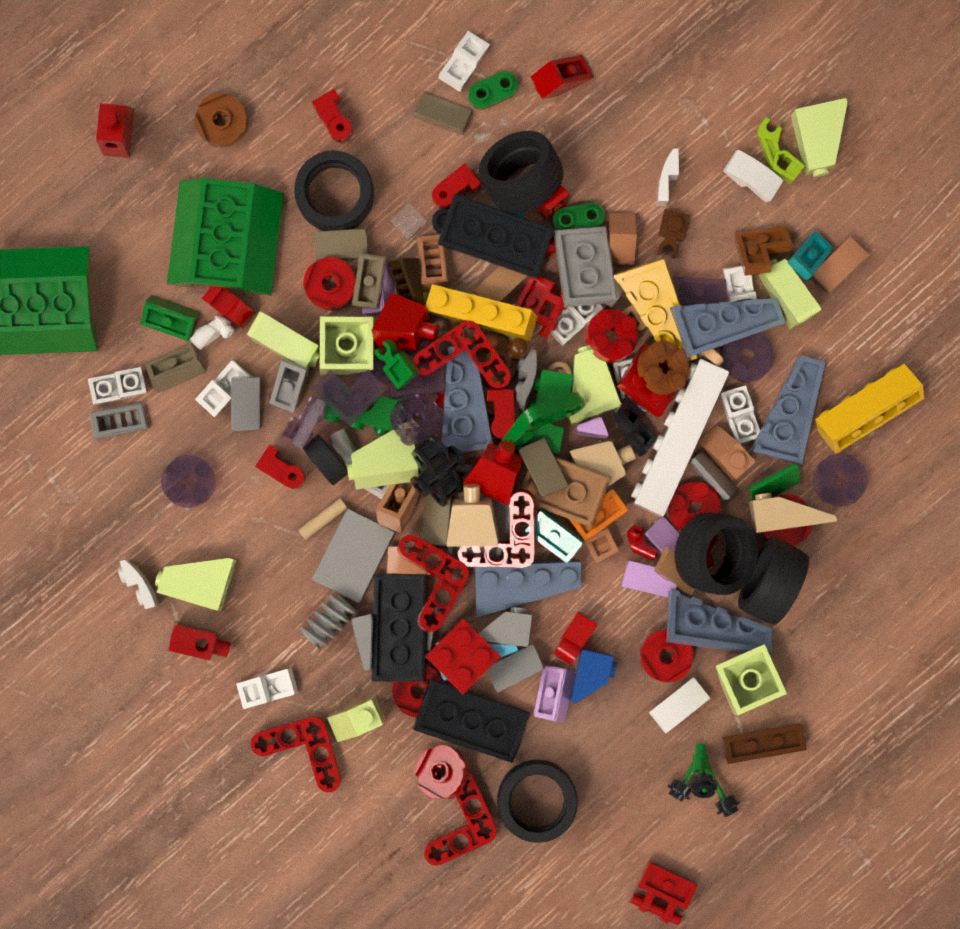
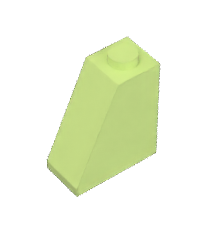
[791,98,847,178]
[759,259,822,330]
[247,311,320,370]
[569,345,621,426]
[347,422,419,489]
[155,558,237,611]
[327,696,386,742]

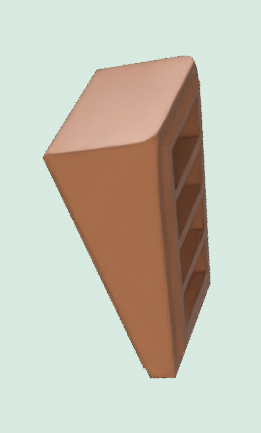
[417,234,448,292]

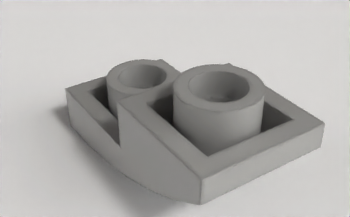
[514,349,537,411]

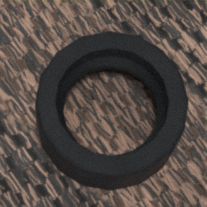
[302,434,348,486]

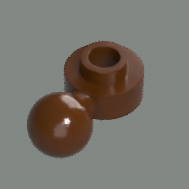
[485,338,529,377]

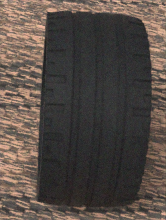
[478,131,564,213]
[294,150,374,231]
[674,513,758,595]
[738,538,809,625]
[497,760,578,843]

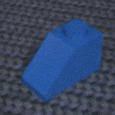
[570,649,617,703]

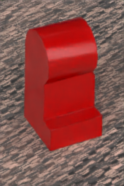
[312,89,353,143]
[432,163,482,209]
[201,286,255,329]
[487,389,514,440]
[255,444,305,489]
[553,612,598,665]

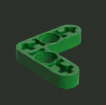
[498,392,586,455]

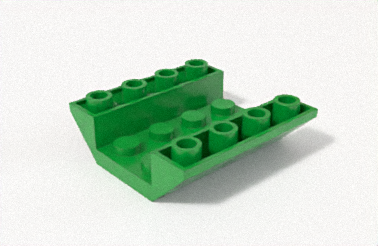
[167,178,284,296]
[0,246,98,355]

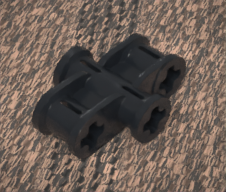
[410,435,466,507]

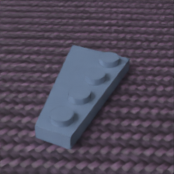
[670,298,786,358]
[442,343,492,453]
[750,355,825,464]
[475,559,581,617]
[666,588,772,655]

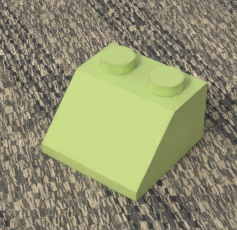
[320,316,373,375]
[715,644,787,715]

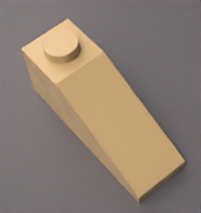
[749,493,837,533]

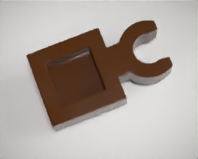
[658,209,690,259]

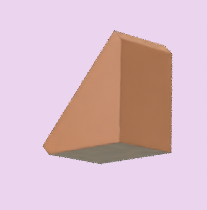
[608,213,637,266]

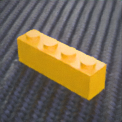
[426,284,538,341]
[815,364,925,454]

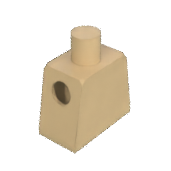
[569,441,636,486]
[447,484,499,547]

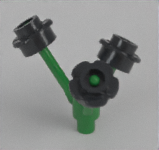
[667,744,740,817]

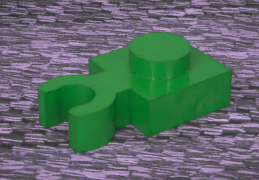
[375,339,419,390]

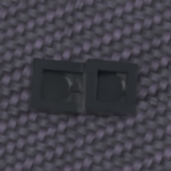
[614,396,657,457]

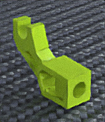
[757,117,805,185]

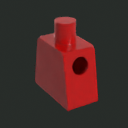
[96,103,134,158]
[371,293,440,351]
[463,440,523,506]
[168,621,231,660]

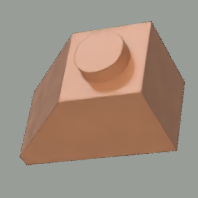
[697,424,756,481]
[376,482,419,534]

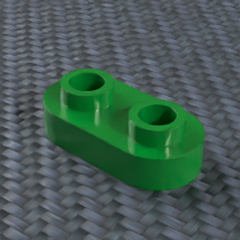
[468,71,518,110]
[552,203,604,230]

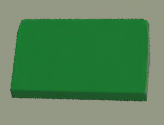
[140,295,200,342]
[746,463,801,501]

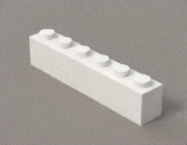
[631,359,729,517]

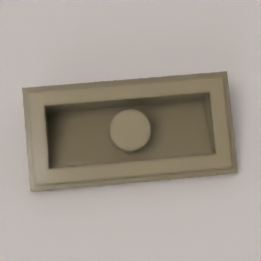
[414,93,472,135]
[313,229,368,261]
[352,253,386,309]
[145,343,205,393]
[519,438,569,498]
[421,493,452,546]

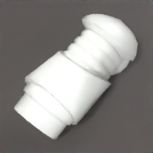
[190,316,234,350]
[330,429,356,467]

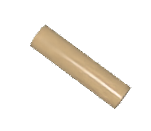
[298,498,348,540]

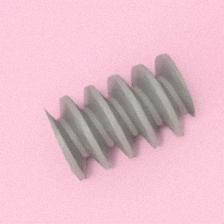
[299,592,358,650]

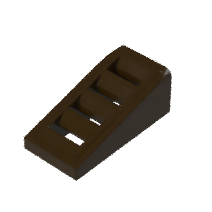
[388,258,425,306]

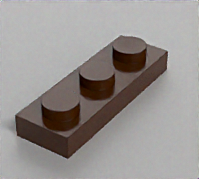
[722,723,807,764]

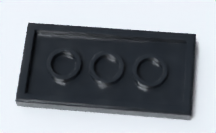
[437,194,554,279]
[372,574,428,682]
[412,678,530,763]

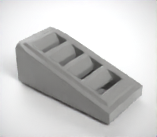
[89,403,148,441]
[351,613,373,671]

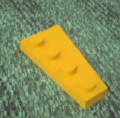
[614,258,698,361]

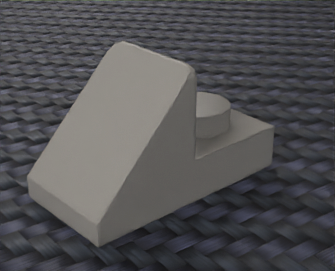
[269,358,309,413]

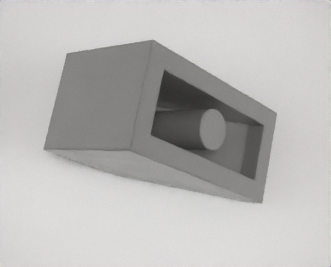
[478,607,532,647]

